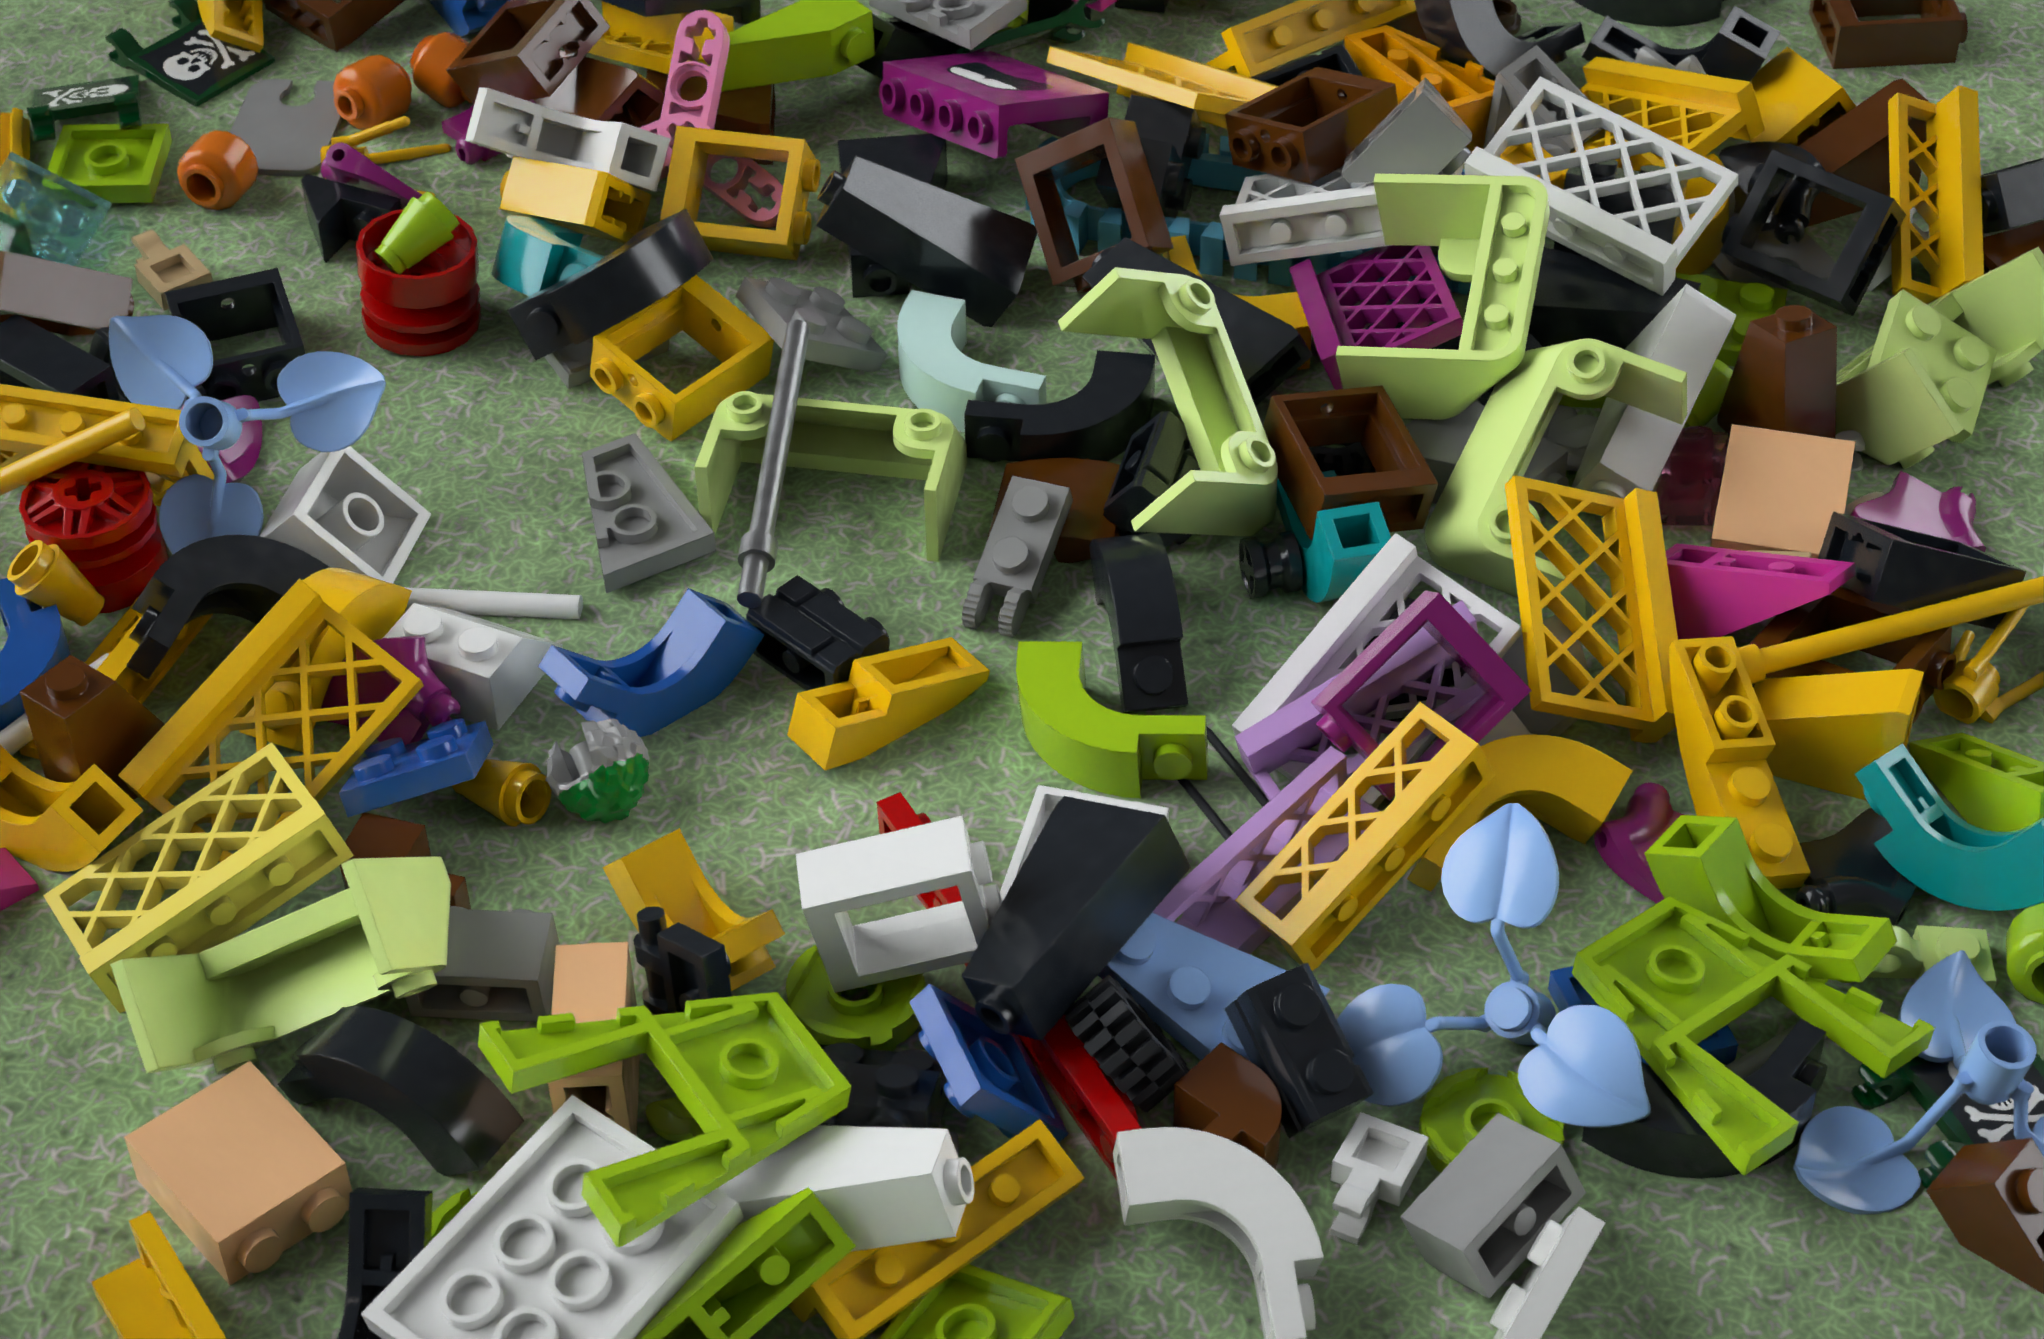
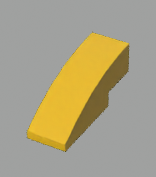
[787,637,990,771]

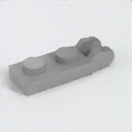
[961,476,1073,637]

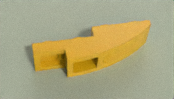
[1668,636,1811,889]

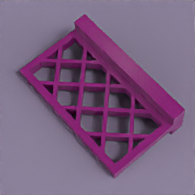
[1289,245,1464,390]

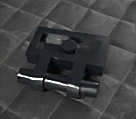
[633,906,732,1015]

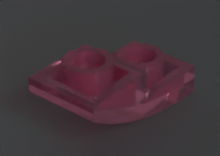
[1655,426,1730,526]

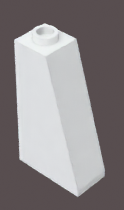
[1572,284,1736,498]
[717,1125,974,1252]

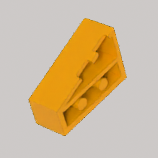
[1343,25,1495,152]

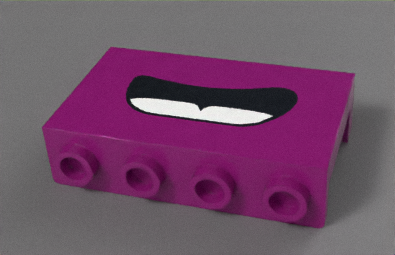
[879,51,1109,159]

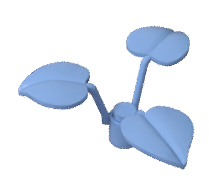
[109,315,386,554]
[1337,803,1651,1128]
[1793,950,2044,1214]

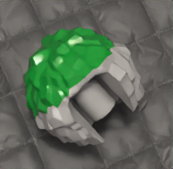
[546,719,650,824]

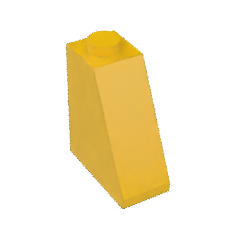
[1750,46,1856,146]
[499,156,651,244]
[1754,669,1924,801]

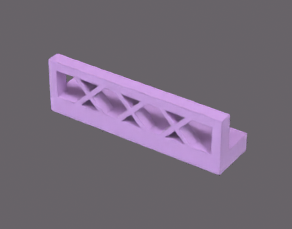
[1234,600,1485,801]
[1152,746,1379,954]

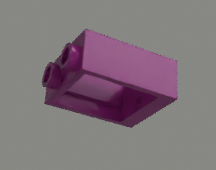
[1310,590,1532,801]

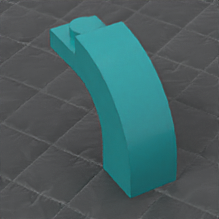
[491,216,604,296]
[1276,470,1391,603]
[1855,743,2044,911]

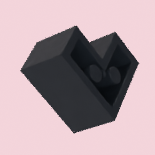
[1095,94,1206,218]

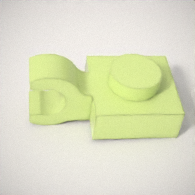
[1868,925,1997,990]

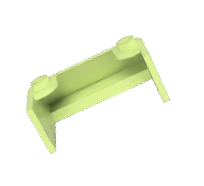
[1336,173,1550,420]
[1836,247,2044,469]
[1058,267,1278,536]
[1425,338,1687,621]
[694,391,967,562]
[110,856,451,1074]

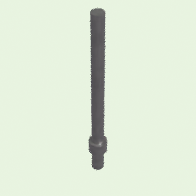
[737,319,810,608]

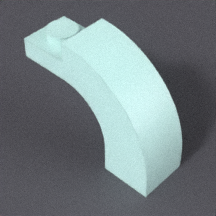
[897,290,1046,433]

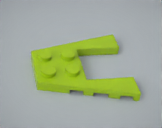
[1572,896,1935,1176]
[478,992,851,1248]

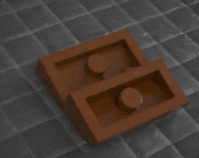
[986,458,1121,563]

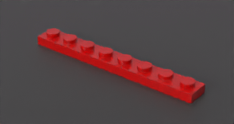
[877,792,1142,1180]

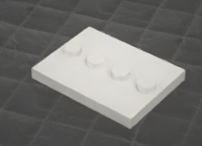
[361,1095,744,1339]

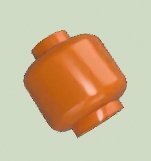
[410,32,473,108]
[333,55,412,130]
[177,130,259,210]

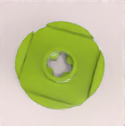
[786,945,926,1051]

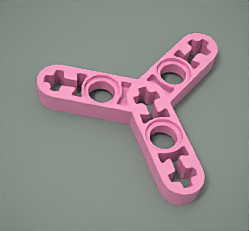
[640,10,783,228]

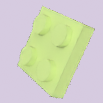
[1867,289,1997,443]

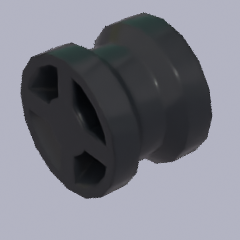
[1239,531,1303,599]

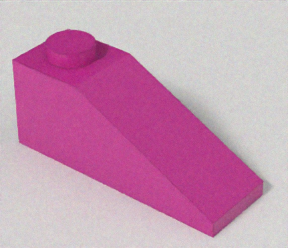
[1666,543,1855,640]

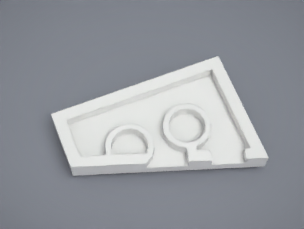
[1490,1206,1605,1339]

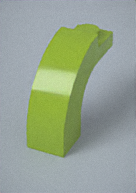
[1016,641,1209,798]
[1644,815,1897,984]

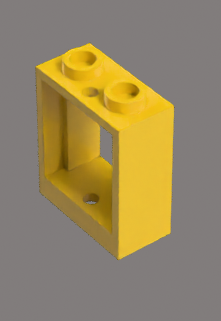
[660,126,821,260]
[590,275,774,441]

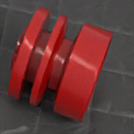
[356,209,481,357]
[19,461,169,614]

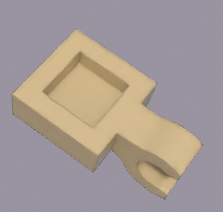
[131,229,213,311]

